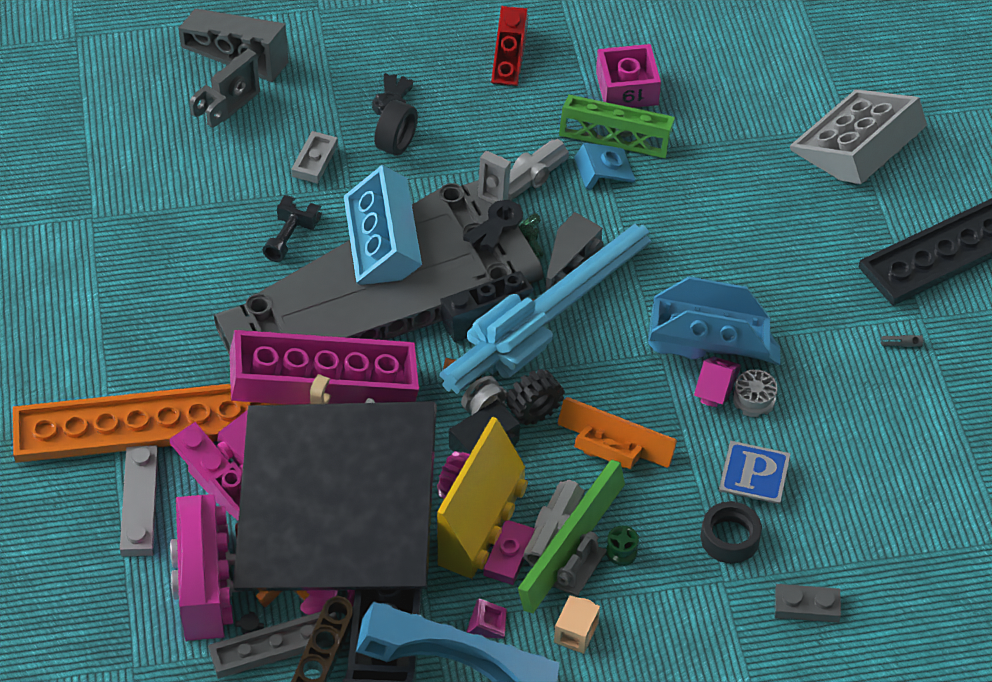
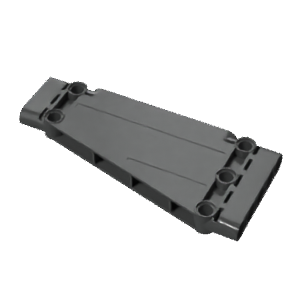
[213,180,543,356]

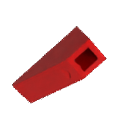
[491,6,529,86]

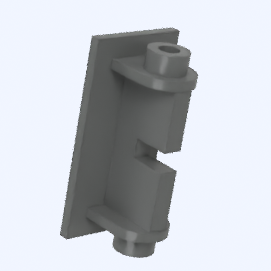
[553,532,607,596]

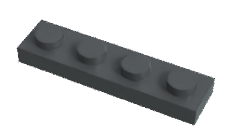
[208,612,338,679]

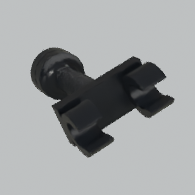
[262,195,322,262]

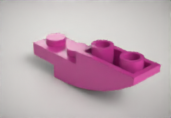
[170,422,242,520]

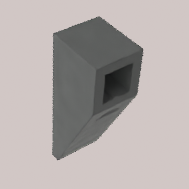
[546,212,603,291]

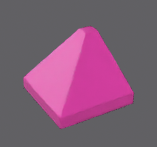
[466,598,507,639]

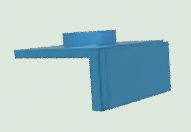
[574,143,635,190]

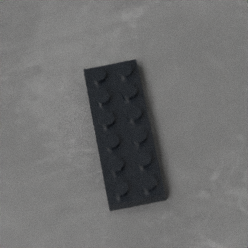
[858,198,992,306]

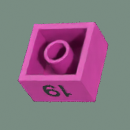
[596,44,661,108]

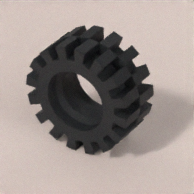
[506,369,565,425]

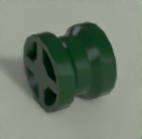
[606,526,639,566]

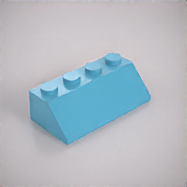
[344,164,422,285]

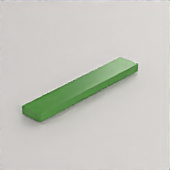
[518,460,625,613]

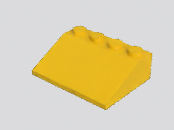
[437,417,528,579]

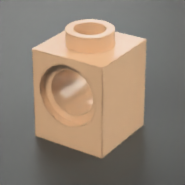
[554,595,600,654]

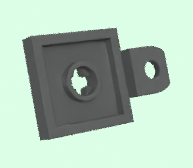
[189,48,260,127]

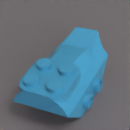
[648,276,781,365]

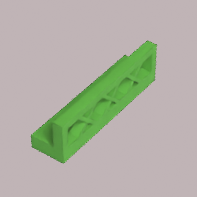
[559,95,675,158]

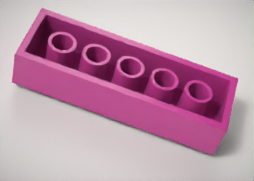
[230,330,419,405]

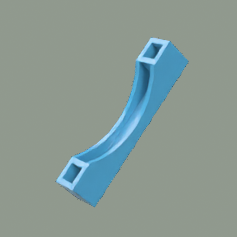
[356,602,559,682]

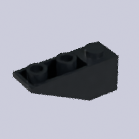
[440,271,533,342]

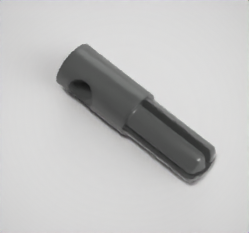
[881,335,923,347]

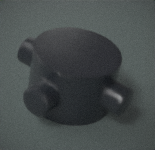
[236,612,264,635]

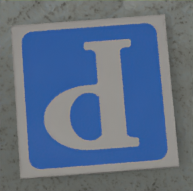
[719,441,791,504]

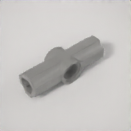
[508,139,569,201]
[523,480,585,567]

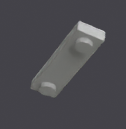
[120,445,159,557]

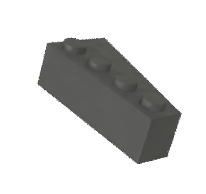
[178,8,289,82]

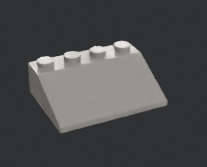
[790,89,927,184]

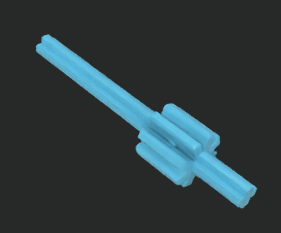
[439,223,651,394]

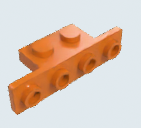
[558,397,677,469]

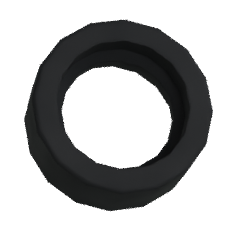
[374,100,418,156]
[700,501,762,564]

